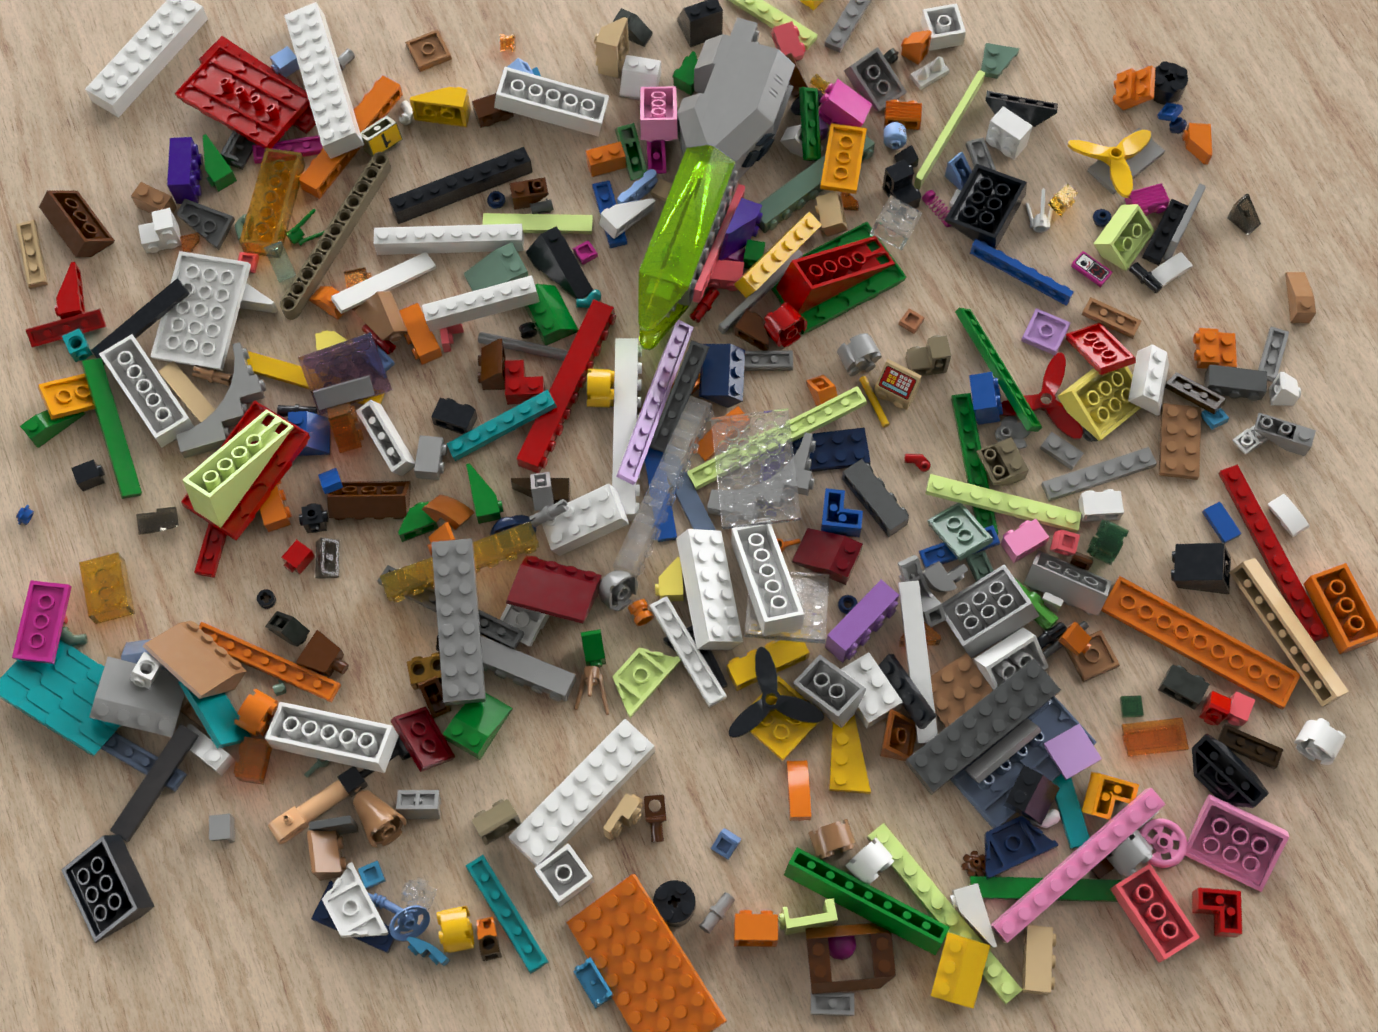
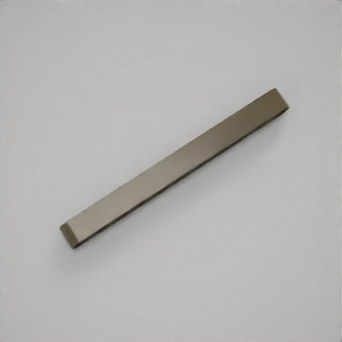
[280,152,391,320]

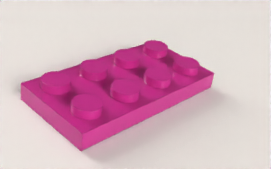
[12,580,72,664]

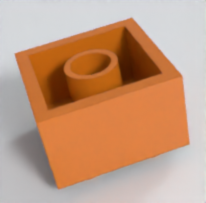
[734,910,778,947]

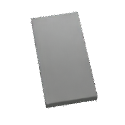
[1087,128,1165,195]
[1163,184,1206,261]

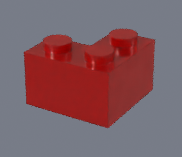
[505,360,545,405]
[1192,887,1242,938]

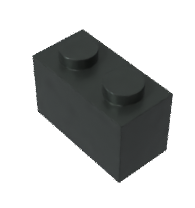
[1158,664,1210,710]

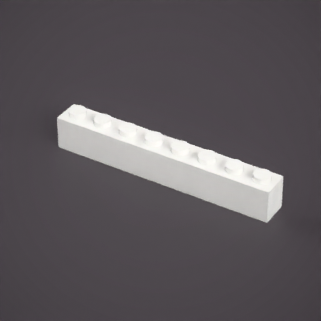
[374,224,524,255]

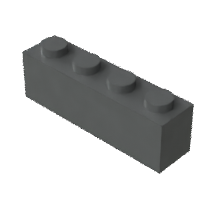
[842,459,909,537]

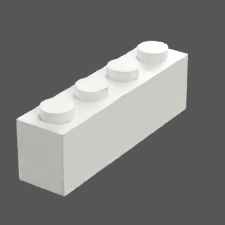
[356,400,415,476]

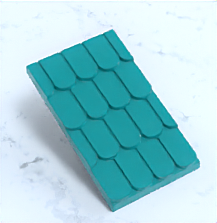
[0,640,121,757]

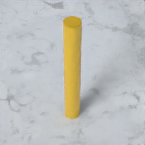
[859,376,890,428]

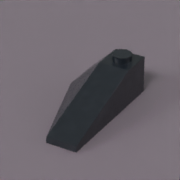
[526,226,593,299]

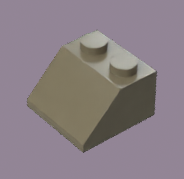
[471,799,521,846]

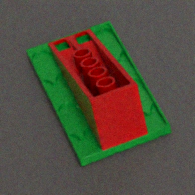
[771,222,907,335]

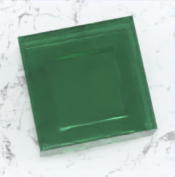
[1120,695,1144,718]

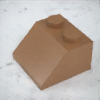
[307,831,347,881]

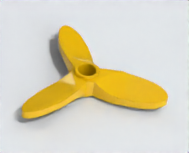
[1067,130,1151,198]

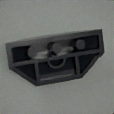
[985,91,1058,127]
[1191,733,1269,808]

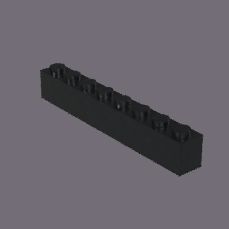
[389,147,533,224]

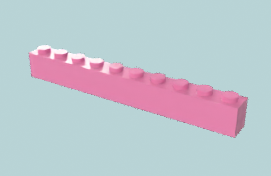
[991,788,1166,943]

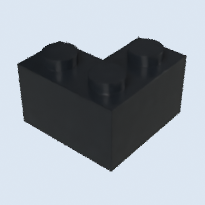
[882,159,921,215]

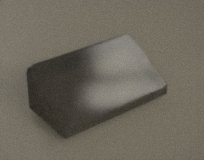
[315,537,339,579]

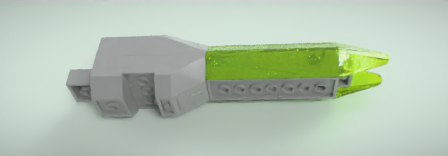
[638,18,795,350]

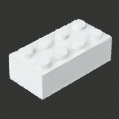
[542,484,629,556]

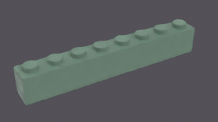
[757,135,875,233]

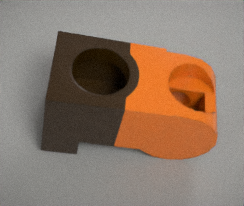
[476,917,502,961]

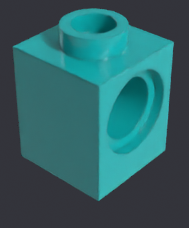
[62,328,93,362]

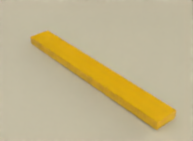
[247,351,385,405]

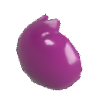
[828,935,856,960]

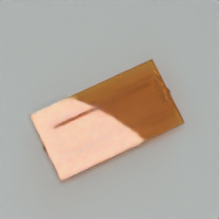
[1121,717,1189,757]

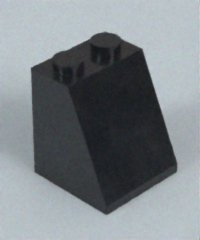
[677,0,723,47]
[1171,543,1231,594]

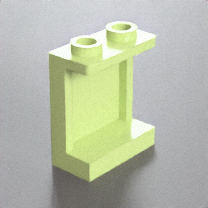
[778,898,838,935]

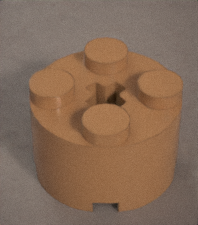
[808,819,856,860]

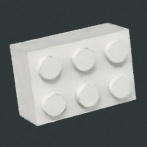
[840,652,903,729]

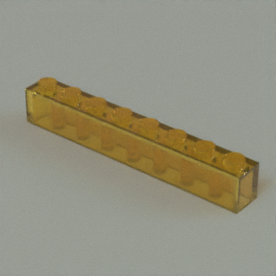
[380,521,539,602]

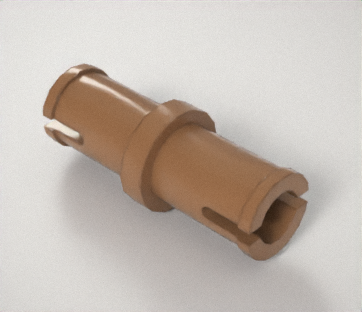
[192,365,233,386]

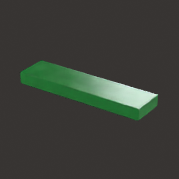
[799,87,821,161]

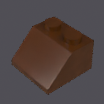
[478,339,506,390]

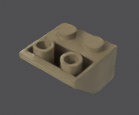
[976,437,1029,486]

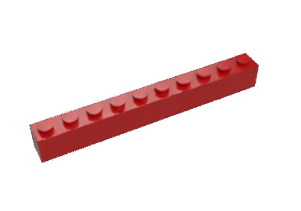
[516,299,616,473]

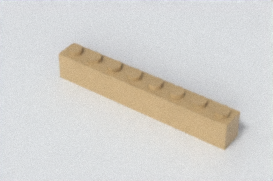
[1229,558,1349,707]

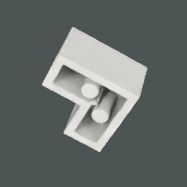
[138,208,183,253]

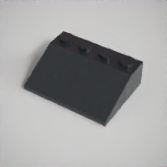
[945,164,1027,249]
[61,834,155,942]

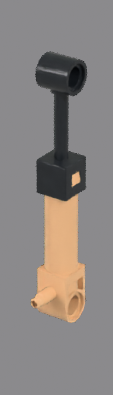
[268,737,411,844]

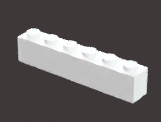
[422,275,540,331]

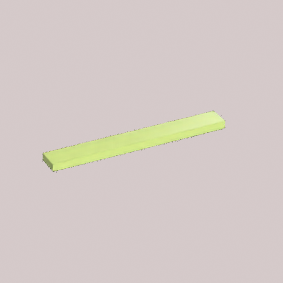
[914,70,985,190]

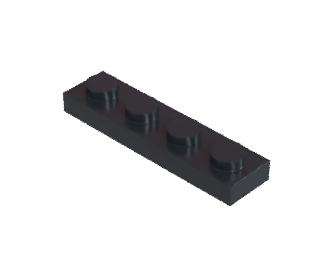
[878,654,937,729]

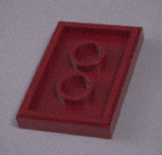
[391,706,456,772]

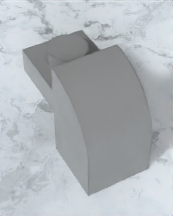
[922,561,968,592]

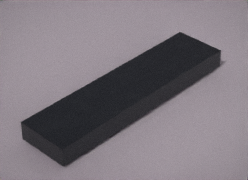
[1142,199,1188,266]

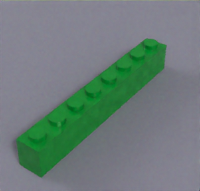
[784,847,950,955]

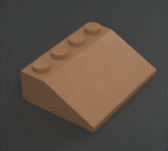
[143,621,247,699]

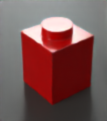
[281,539,315,574]

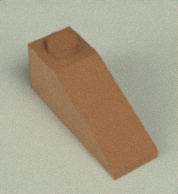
[1285,272,1316,323]

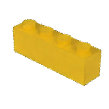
[726,632,810,691]

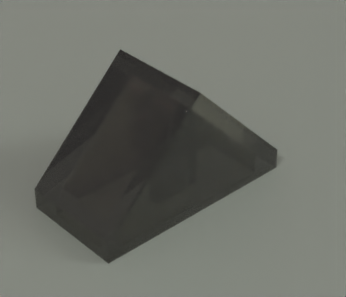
[1227,194,1261,235]

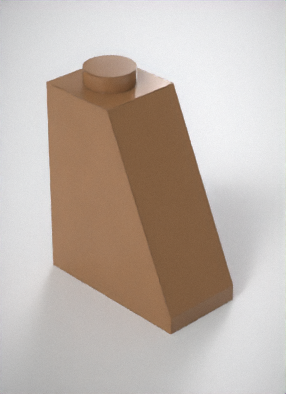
[355,291,407,342]

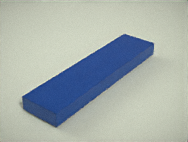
[592,180,628,249]
[919,525,1000,569]

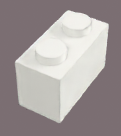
[1078,489,1124,522]

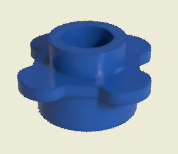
[16,505,34,525]

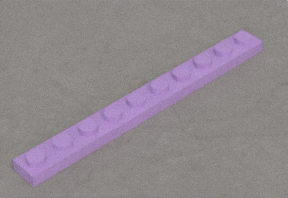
[616,319,694,485]

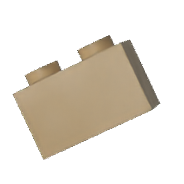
[815,191,848,237]

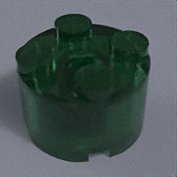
[1087,519,1129,565]

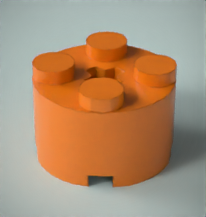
[234,689,278,736]

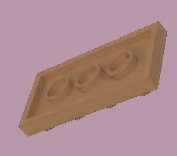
[1159,403,1201,480]

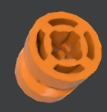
[628,599,654,626]

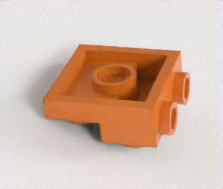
[1113,65,1155,111]
[1193,328,1237,369]

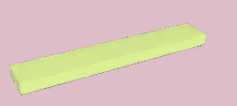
[483,213,593,234]

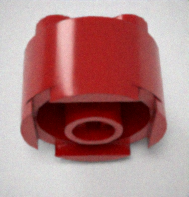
[764,302,807,347]

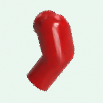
[904,454,931,472]

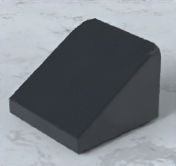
[894,145,919,168]

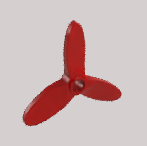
[1001,352,1083,439]

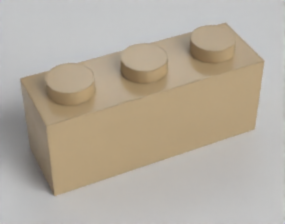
[1021,925,1056,995]

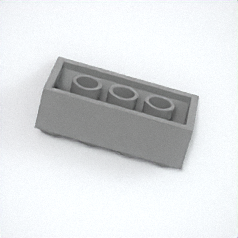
[1024,550,1112,616]

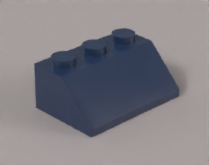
[699,344,745,408]

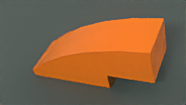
[787,760,811,821]

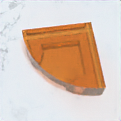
[841,192,859,211]
[180,232,200,253]

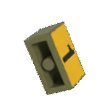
[360,116,403,157]

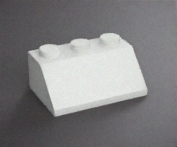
[1128,344,1169,416]
[974,627,1049,690]

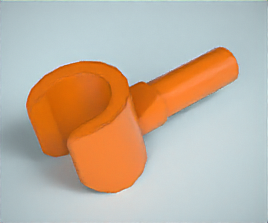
[777,538,801,552]

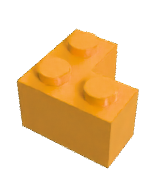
[1082,772,1139,820]

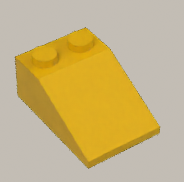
[410,87,471,127]

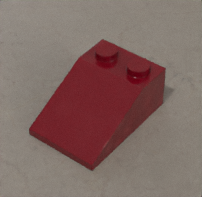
[792,528,863,585]

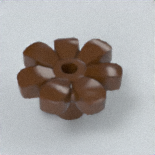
[961,851,985,877]

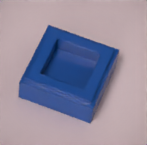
[1157,103,1183,122]

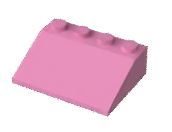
[1185,794,1289,892]

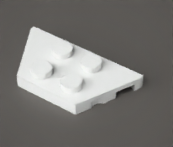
[322,862,389,938]

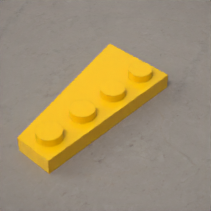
[829,715,871,794]

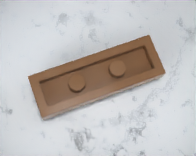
[1081,297,1142,339]

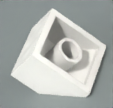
[619,55,661,100]

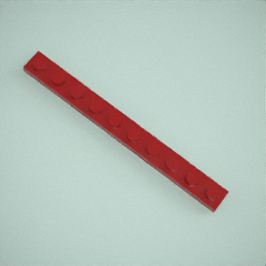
[1218,464,1329,643]

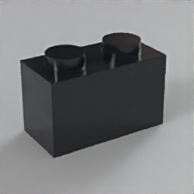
[431,397,477,435]

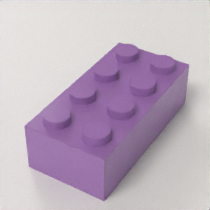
[825,580,899,663]

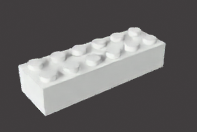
[494,67,609,137]
[99,334,194,448]
[731,521,804,636]
[676,529,743,650]
[265,702,399,773]

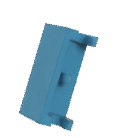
[573,957,613,1009]

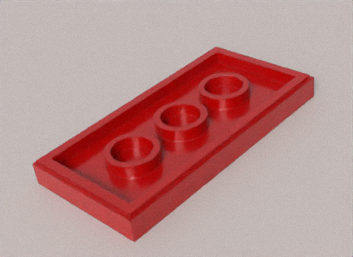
[1066,323,1136,375]

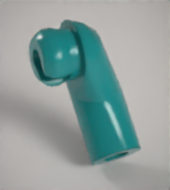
[576,289,602,308]

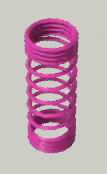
[922,190,951,227]

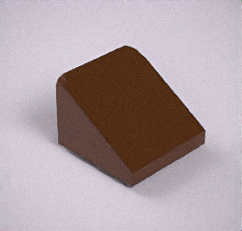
[1070,552,1093,571]

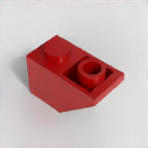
[1199,691,1232,726]

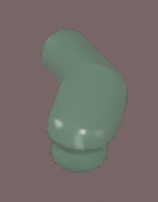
[60,627,88,646]

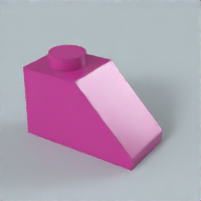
[646,140,667,174]

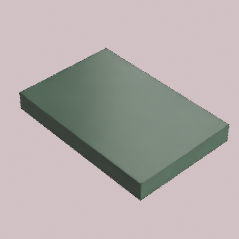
[927,503,993,561]

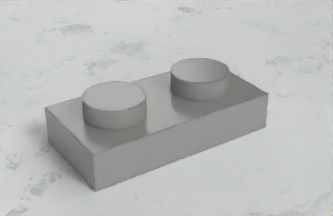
[1040,432,1084,470]
[811,992,854,1016]

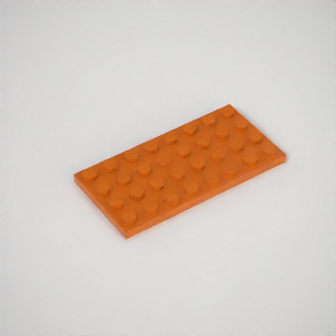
[566,874,727,1032]

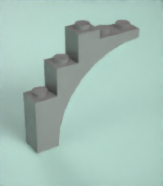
[176,342,266,458]
[707,432,816,523]

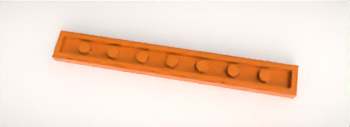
[199,622,341,703]

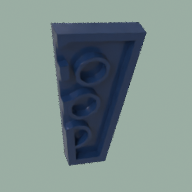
[311,880,395,953]

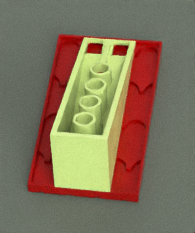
[181,400,310,541]

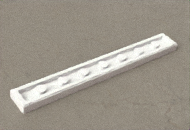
[898,580,938,744]

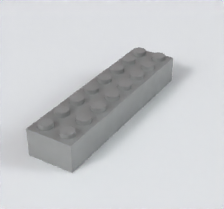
[431,538,486,706]

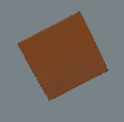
[422,494,475,530]

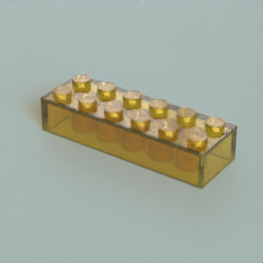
[239,148,306,258]

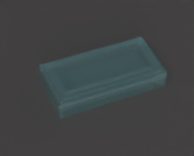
[264,241,296,282]

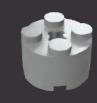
[837,333,882,376]
[1105,830,1153,877]

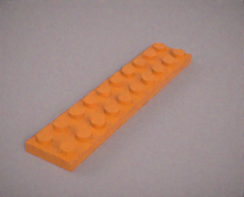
[1101,576,1301,710]

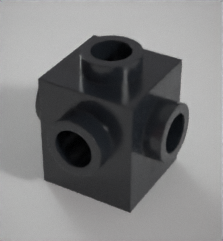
[299,503,329,534]

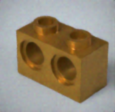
[407,652,442,690]

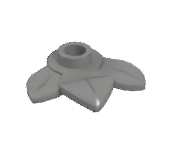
[995,416,1031,449]

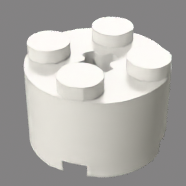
[1294,718,1346,765]
[845,837,894,884]

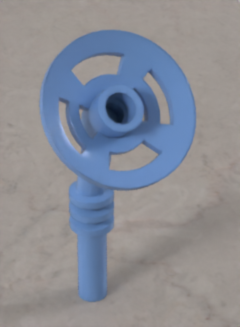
[368,893,430,941]

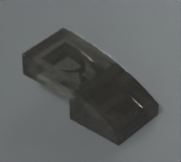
[136,507,179,535]

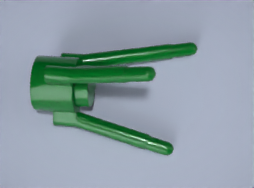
[285,209,325,246]

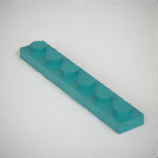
[446,389,557,461]

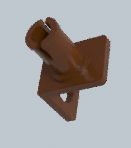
[644,794,666,842]

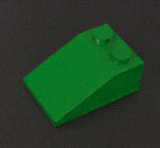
[443,692,513,760]

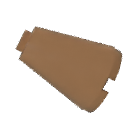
[353,790,407,848]

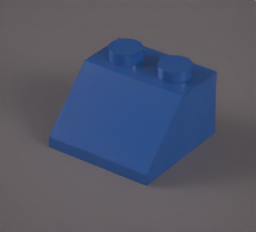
[288,411,331,456]

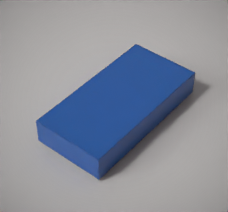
[318,468,343,494]
[1202,502,1242,543]

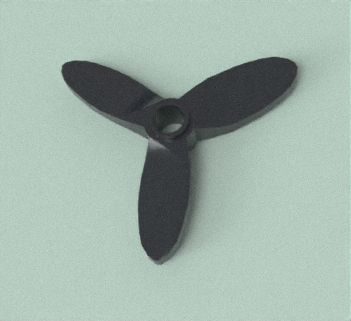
[729,647,824,738]

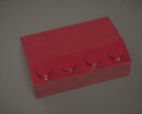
[506,555,602,624]

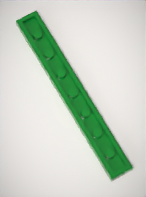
[955,308,1042,432]
[82,358,142,499]
[951,393,999,536]
[970,876,1122,902]

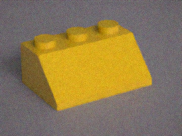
[930,932,991,1009]

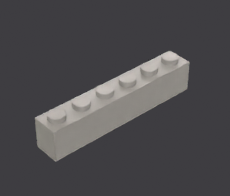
[481,636,576,701]

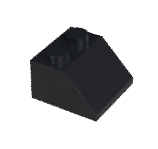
[1004,765,1060,825]

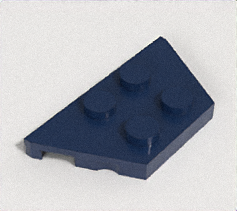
[984,816,1058,880]

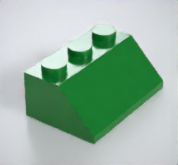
[525,284,579,346]

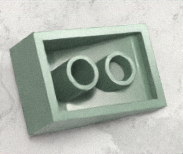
[464,242,528,291]

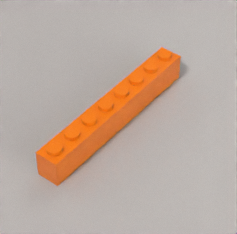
[299,75,403,199]

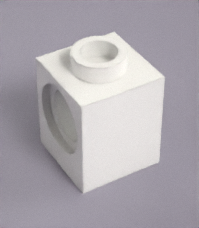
[130,652,162,689]

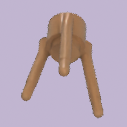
[574,666,609,715]

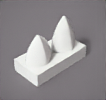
[910,56,949,90]

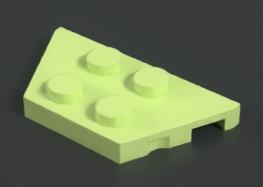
[612,647,681,718]

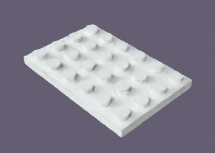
[150,251,251,371]

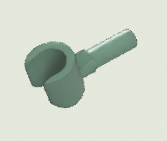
[273,679,286,696]
[304,758,329,778]

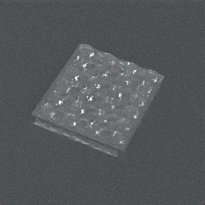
[711,408,801,530]

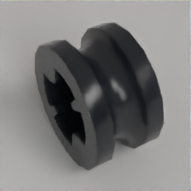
[519,322,537,339]
[257,589,276,609]

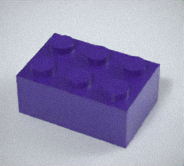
[167,137,203,204]

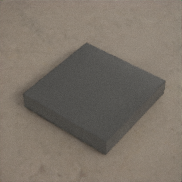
[309,815,358,835]

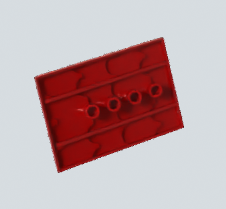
[174,45,310,151]

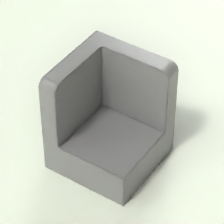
[209,814,235,843]

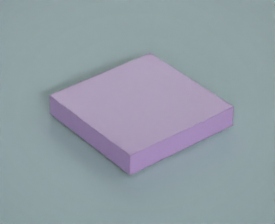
[1021,308,1070,355]
[1044,723,1102,780]

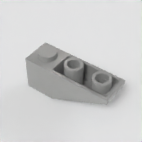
[1254,413,1316,456]

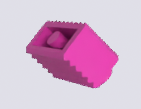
[1125,183,1170,216]

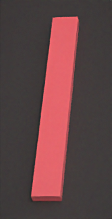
[693,184,745,303]

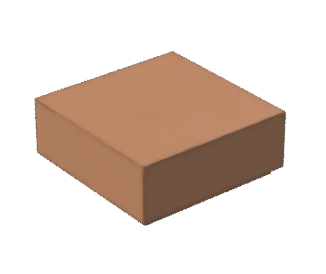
[899,308,925,334]

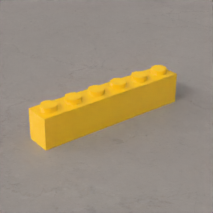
[734,211,821,298]

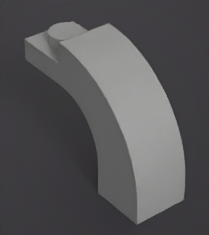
[898,555,946,628]

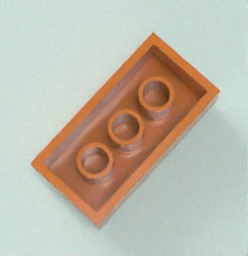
[1303,563,1378,655]

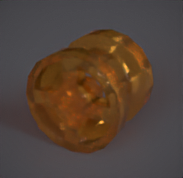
[500,33,516,52]

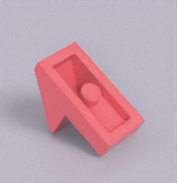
[440,324,464,352]

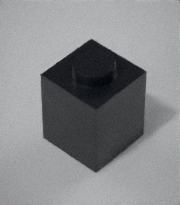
[71,459,105,491]

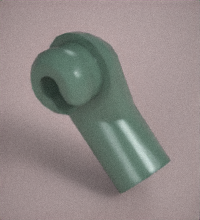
[235,214,251,242]

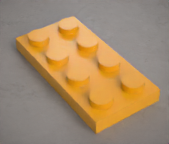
[820,123,867,194]

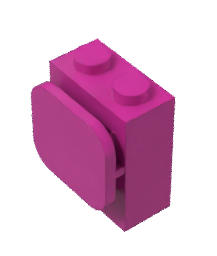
[819,79,872,127]

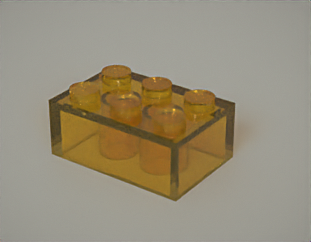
[79,552,135,624]

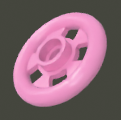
[1139,819,1187,868]

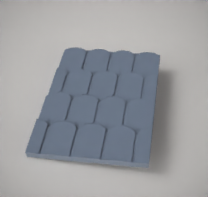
[951,697,1097,829]

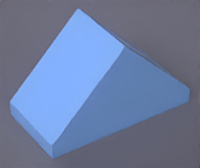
[944,152,972,190]

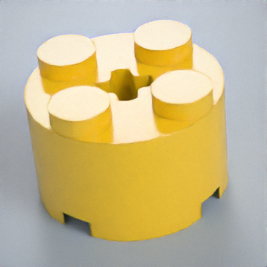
[587,369,615,408]
[437,905,474,953]

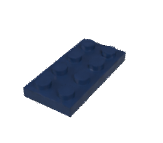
[789,427,871,472]

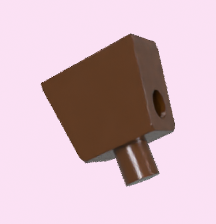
[296,630,349,678]

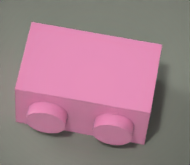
[1000,519,1049,563]

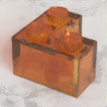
[327,402,364,453]

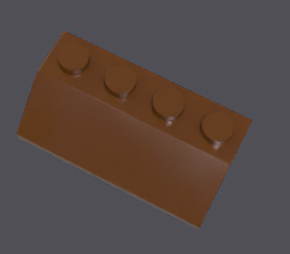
[39,190,115,258]
[327,481,411,520]

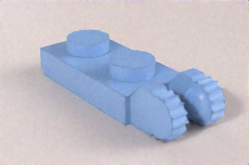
[617,169,658,204]

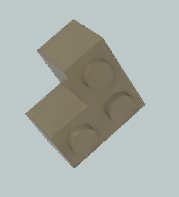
[905,335,951,376]

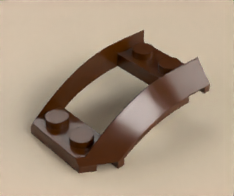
[805,923,896,994]

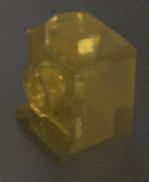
[1048,183,1078,216]

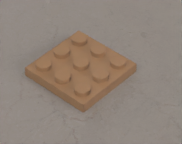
[931,653,993,728]

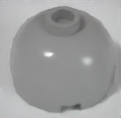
[599,570,638,611]

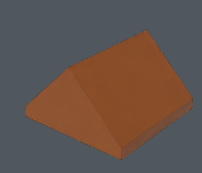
[880,709,916,761]

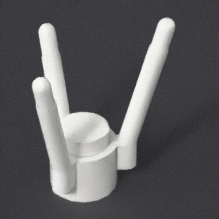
[1026,188,1056,232]

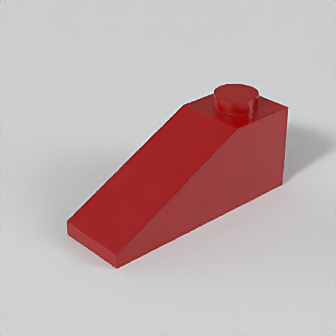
[54,262,85,319]

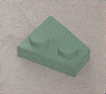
[981,43,1019,79]

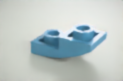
[406,936,450,966]

